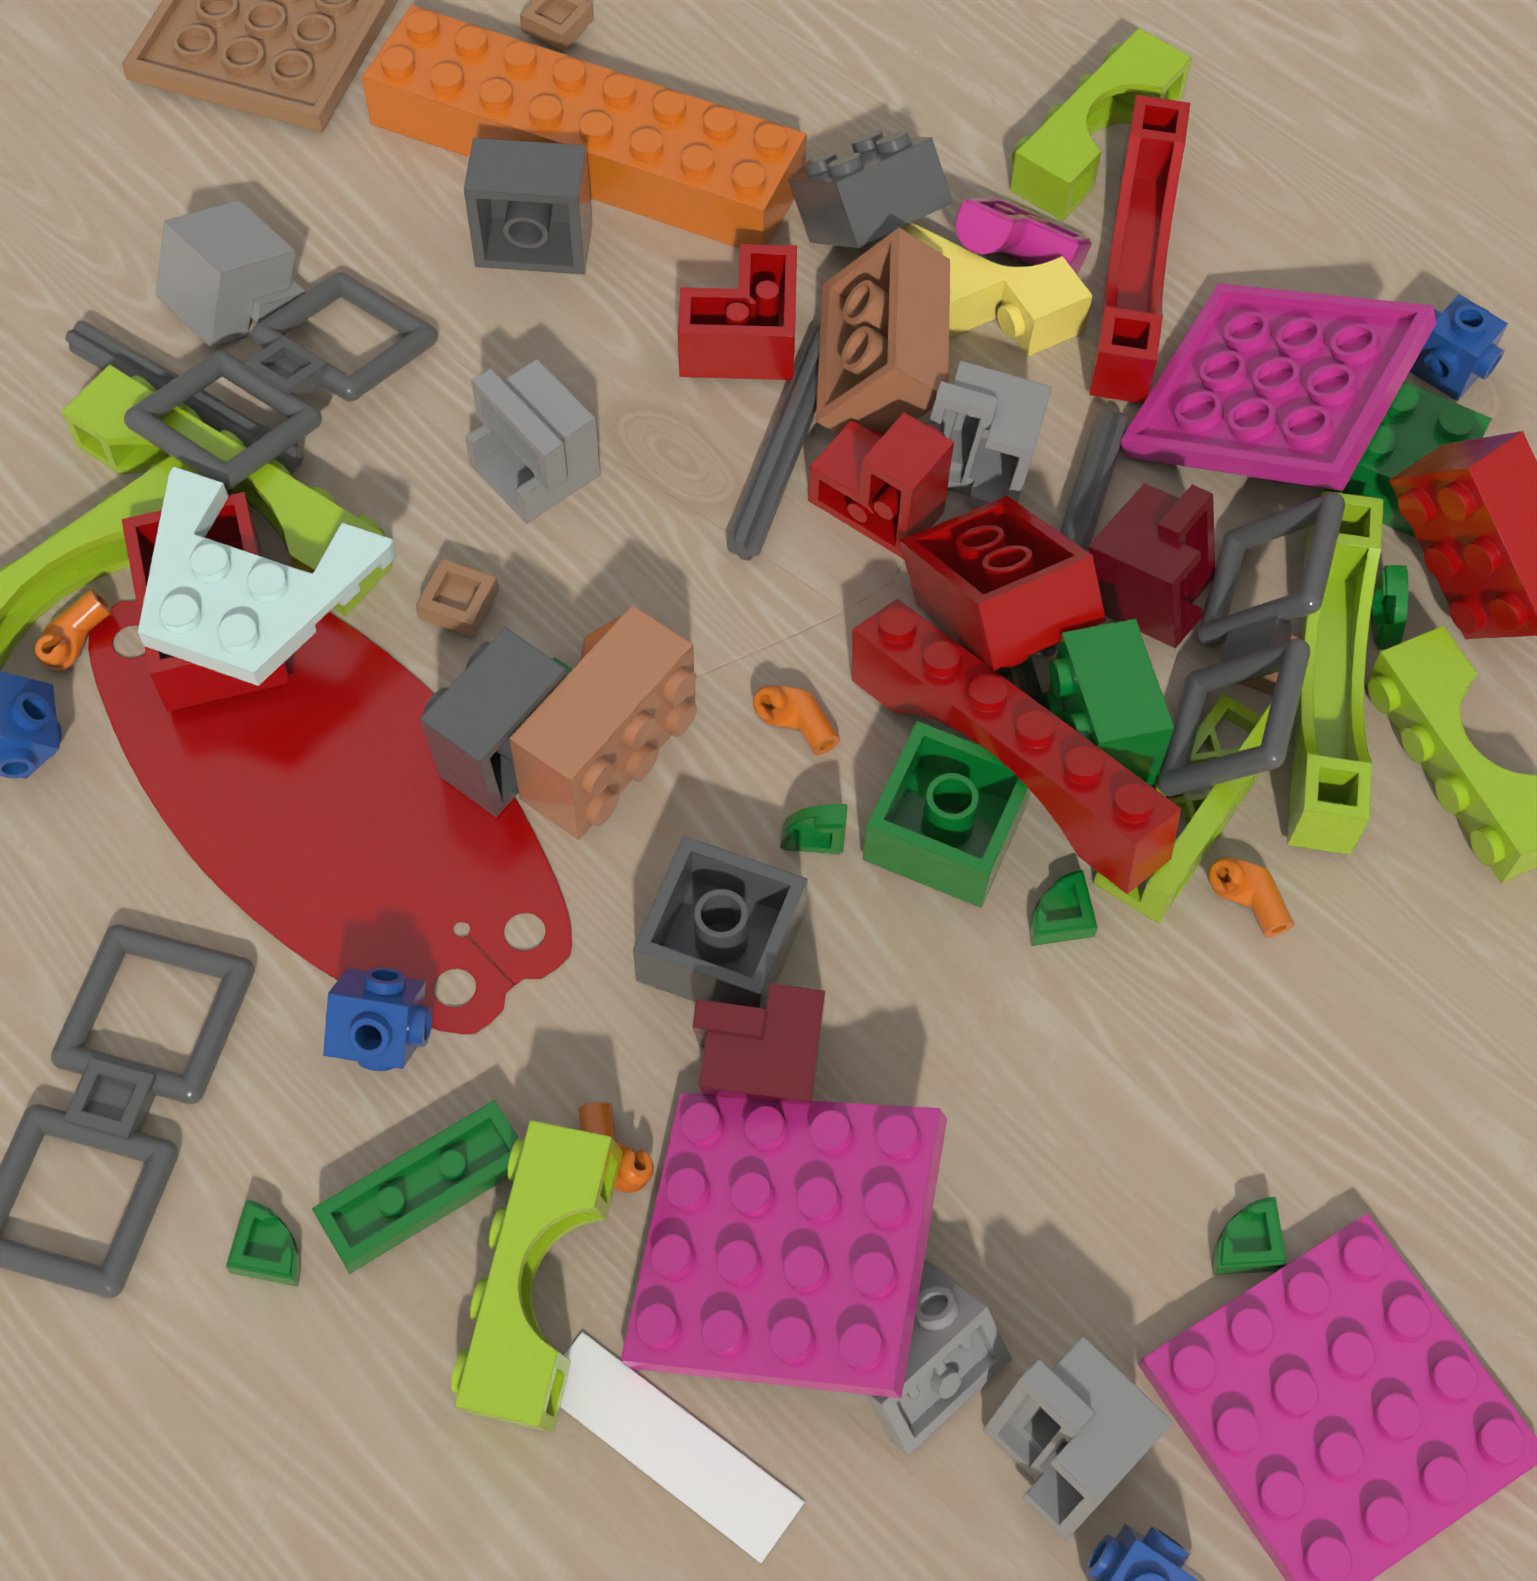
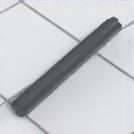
[65,321,303,475]
[727,324,820,561]
[1035,409,1128,657]

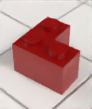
[678,244,797,380]
[808,412,954,559]

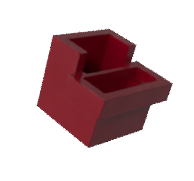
[1088,483,1215,649]
[692,983,825,1105]

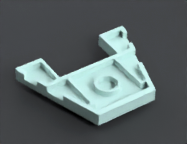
[138,466,397,686]

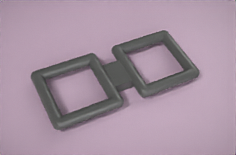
[124,272,438,490]
[1158,492,1345,796]
[0,924,255,1298]

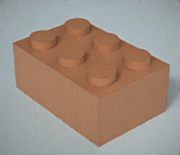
[816,227,950,435]
[509,604,697,840]

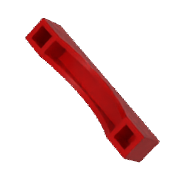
[1089,95,1191,404]
[851,598,1181,894]

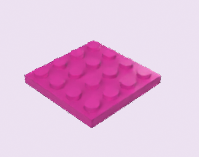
[1120,283,1436,491]
[621,1093,947,1398]
[1138,1213,1537,1581]

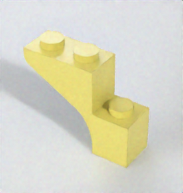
[888,223,1093,357]

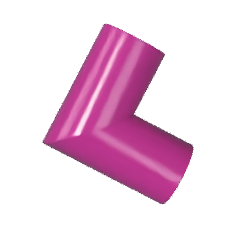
[956,197,1092,274]

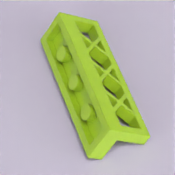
[1093,694,1271,924]

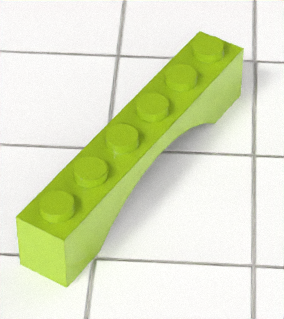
[61,364,392,617]
[0,456,229,671]
[1287,491,1383,855]

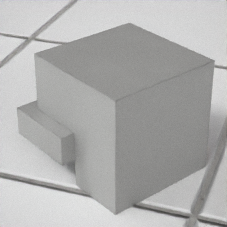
[156,200,306,348]
[465,359,601,524]
[929,360,1052,507]
[983,1336,1174,1541]

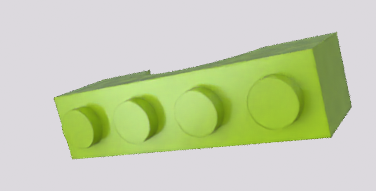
[1010,28,1192,222]
[1365,625,1537,883]
[451,1120,623,1433]

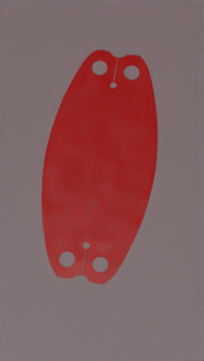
[88,601,572,1035]

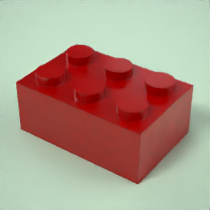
[1389,431,1537,639]
[121,492,290,712]
[900,496,1106,670]

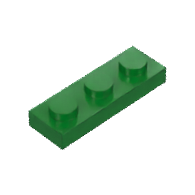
[312,1100,519,1274]

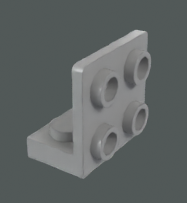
[864,1259,1012,1456]

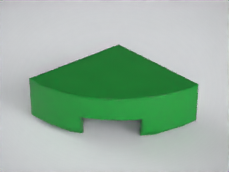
[1370,565,1409,649]
[780,804,848,854]
[1030,870,1098,946]
[1212,1196,1287,1275]
[225,1199,301,1287]

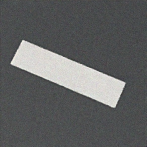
[560,1332,805,1563]

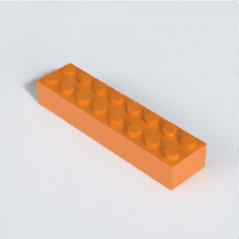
[362,4,807,249]

